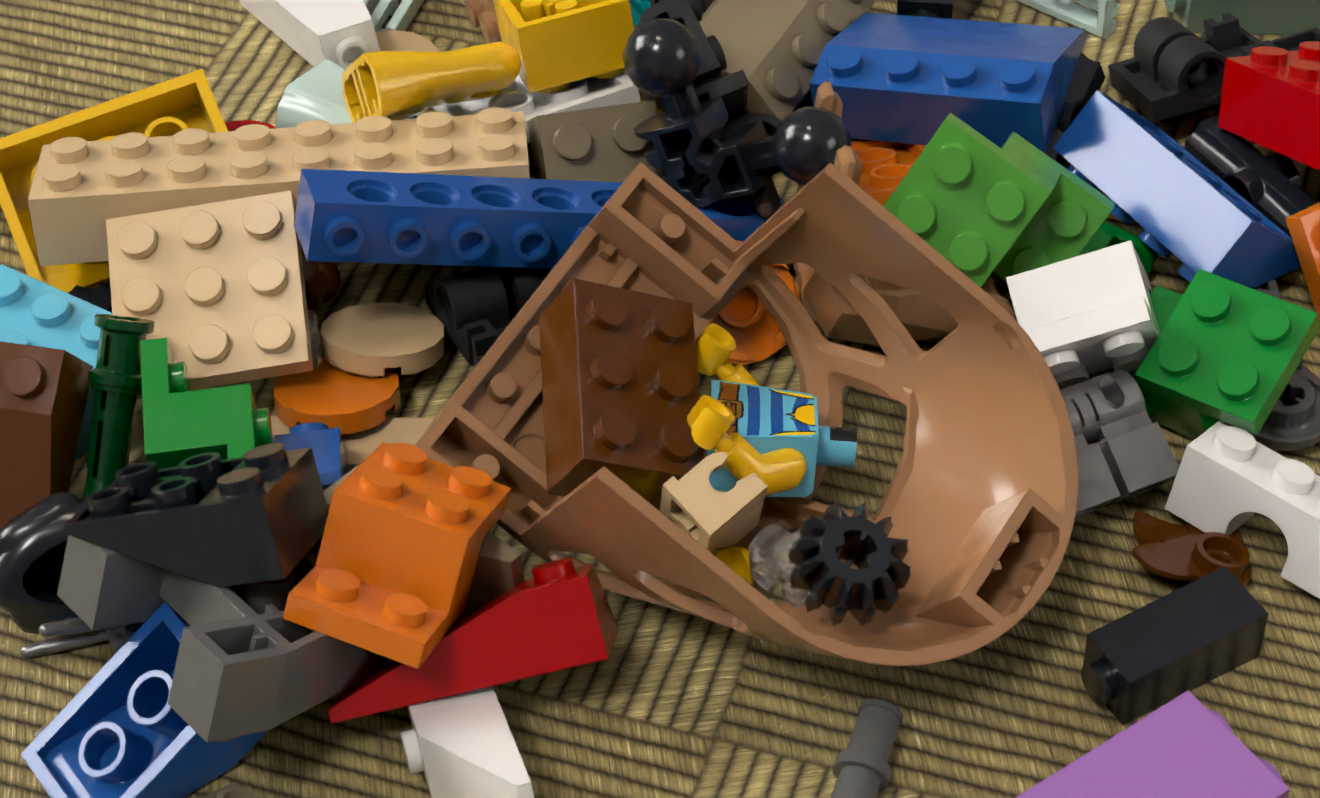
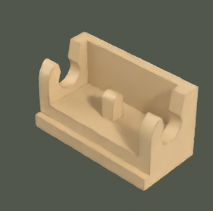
[660,452,768,553]

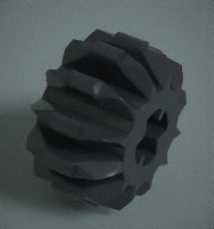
[788,502,911,626]

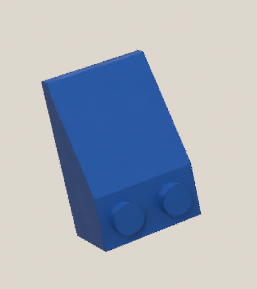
[21,602,267,798]

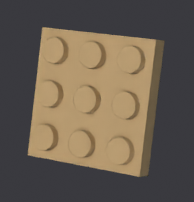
[106,190,314,399]

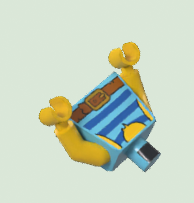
[687,323,857,497]

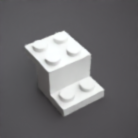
[1006,240,1160,390]

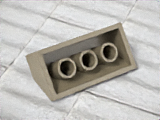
[699,0,877,121]

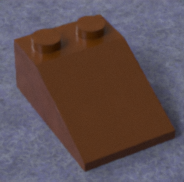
[0,341,94,529]

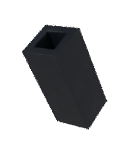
[1081,566,1269,725]

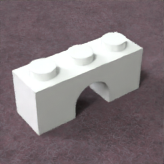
[1164,421,1320,599]

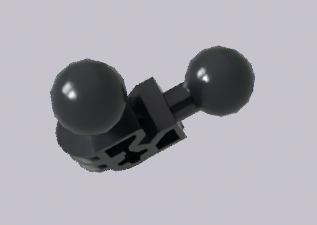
[622,18,852,218]

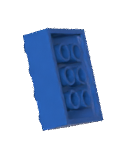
[809,12,1086,155]

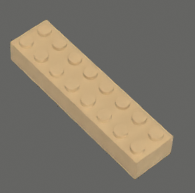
[27,107,530,266]

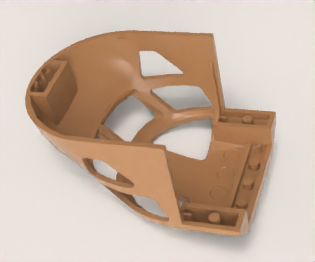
[415,162,1078,666]

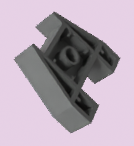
[57,535,387,743]

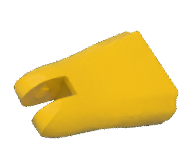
[342,42,521,123]

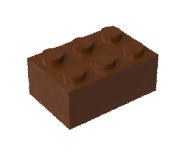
[539,278,705,511]

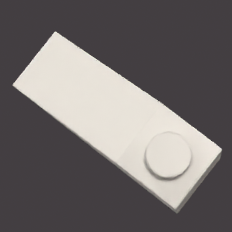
[400,686,534,798]

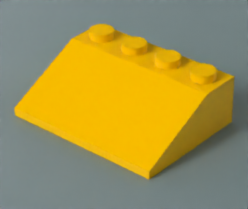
[0,69,228,294]

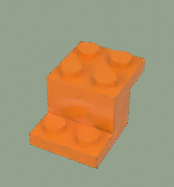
[283,442,511,669]

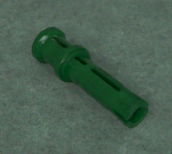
[83,314,155,498]

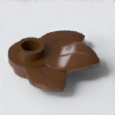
[1132,510,1252,587]

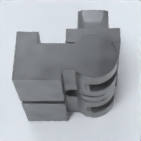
[1060,370,1179,518]

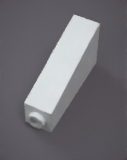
[239,0,381,70]

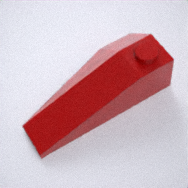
[327,558,618,724]

